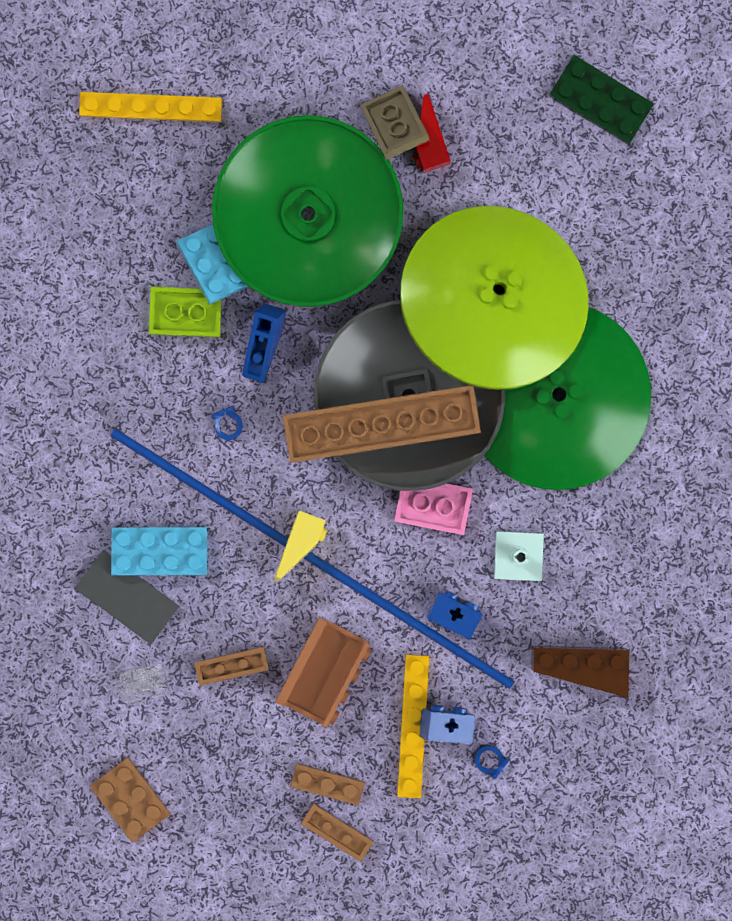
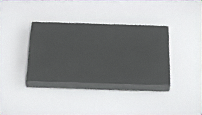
[75,550,180,645]

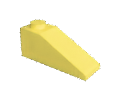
[273,511,327,583]

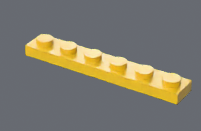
[79,92,222,123]
[397,654,429,798]

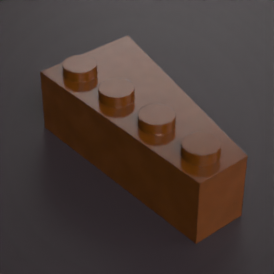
[531,645,630,698]

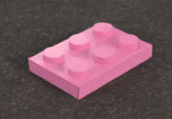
[394,483,473,535]

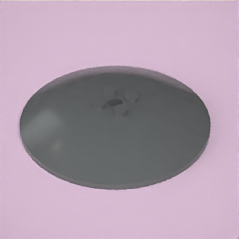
[314,300,505,491]

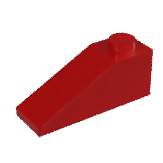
[413,94,451,173]

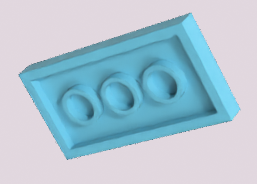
[111,527,207,576]

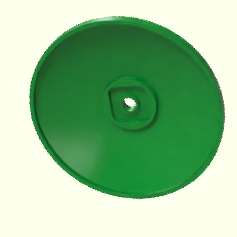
[212,115,403,307]

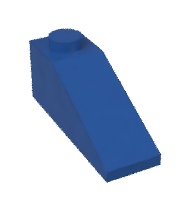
[242,303,287,383]

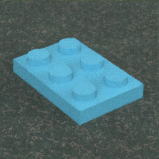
[176,225,249,305]

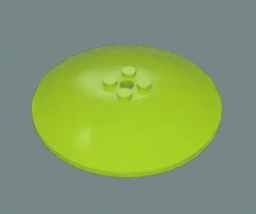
[400,206,589,389]

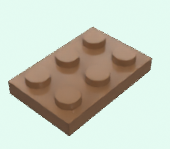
[90,757,171,843]

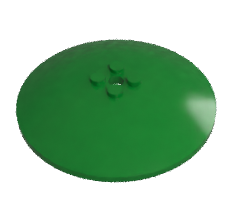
[484,307,651,490]

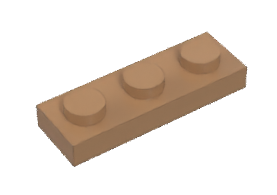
[194,646,269,686]
[290,763,365,806]
[301,803,374,862]

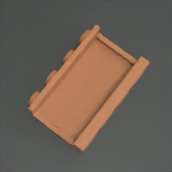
[275,616,372,728]

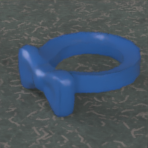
[211,406,243,440]
[475,745,509,779]

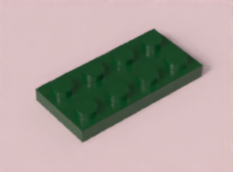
[549,55,654,145]

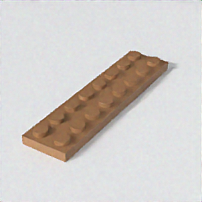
[282,385,481,463]

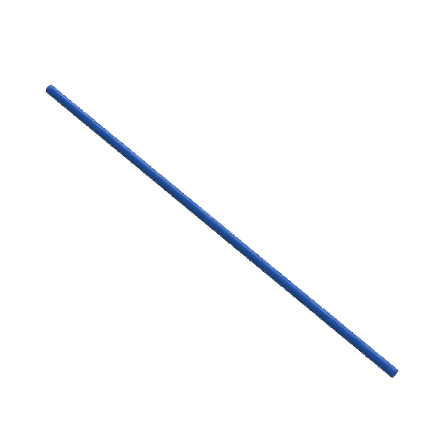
[110,428,514,689]

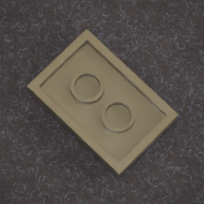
[360,85,430,160]

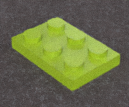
[149,287,222,338]

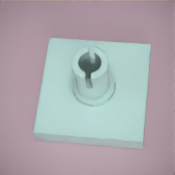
[494,531,544,581]

